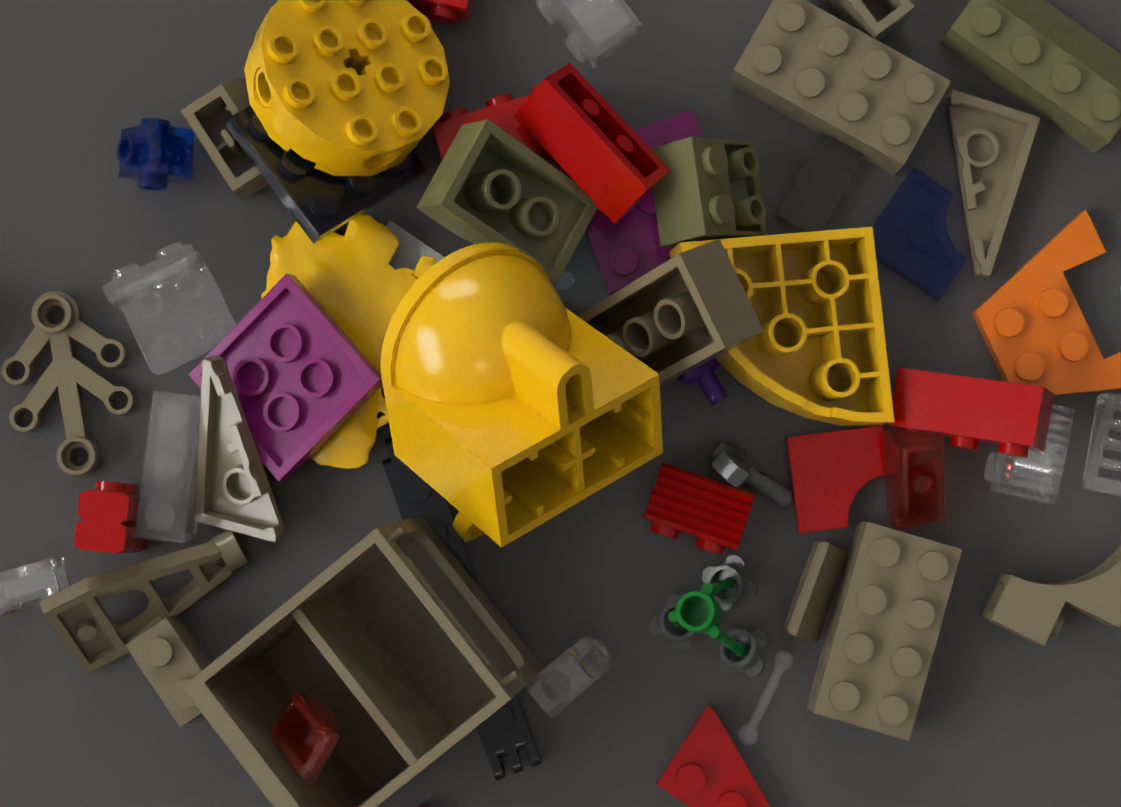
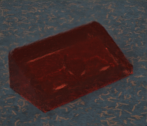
[884,429,945,530]

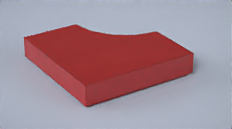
[785,425,889,533]

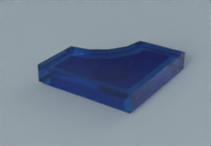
[872,167,967,301]

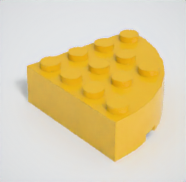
[669,227,895,426]

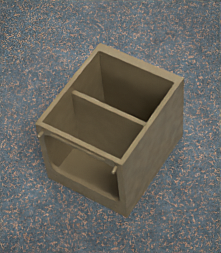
[182,514,543,807]

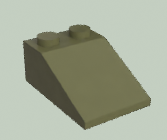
[416,119,597,285]

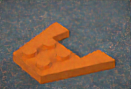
[972,209,1121,396]

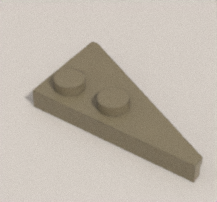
[947,89,1041,279]
[195,355,286,543]

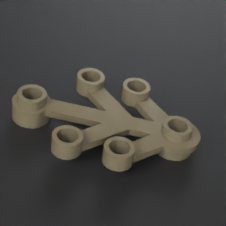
[1,291,137,476]

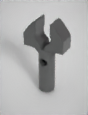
[710,441,793,507]

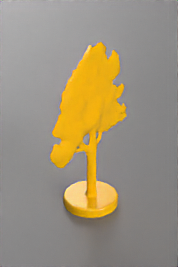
[261,214,484,542]

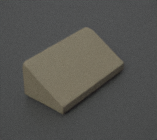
[782,540,848,642]

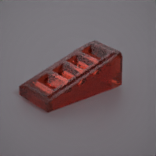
[271,690,340,784]

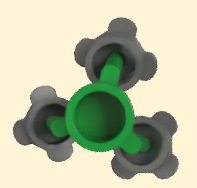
[649,554,769,678]

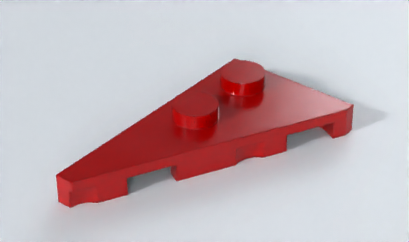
[656,704,770,807]

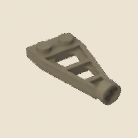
[39,530,248,675]

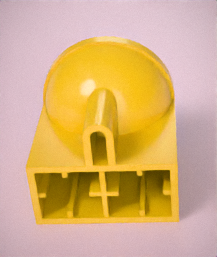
[380,242,663,548]

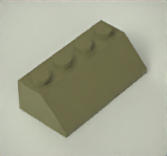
[939,0,1121,154]

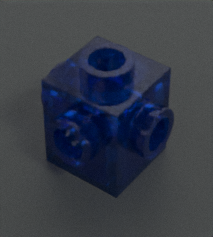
[117,118,195,190]

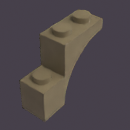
[981,544,1121,646]

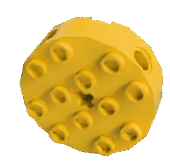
[244,0,450,176]

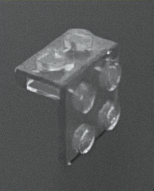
[101,242,237,376]

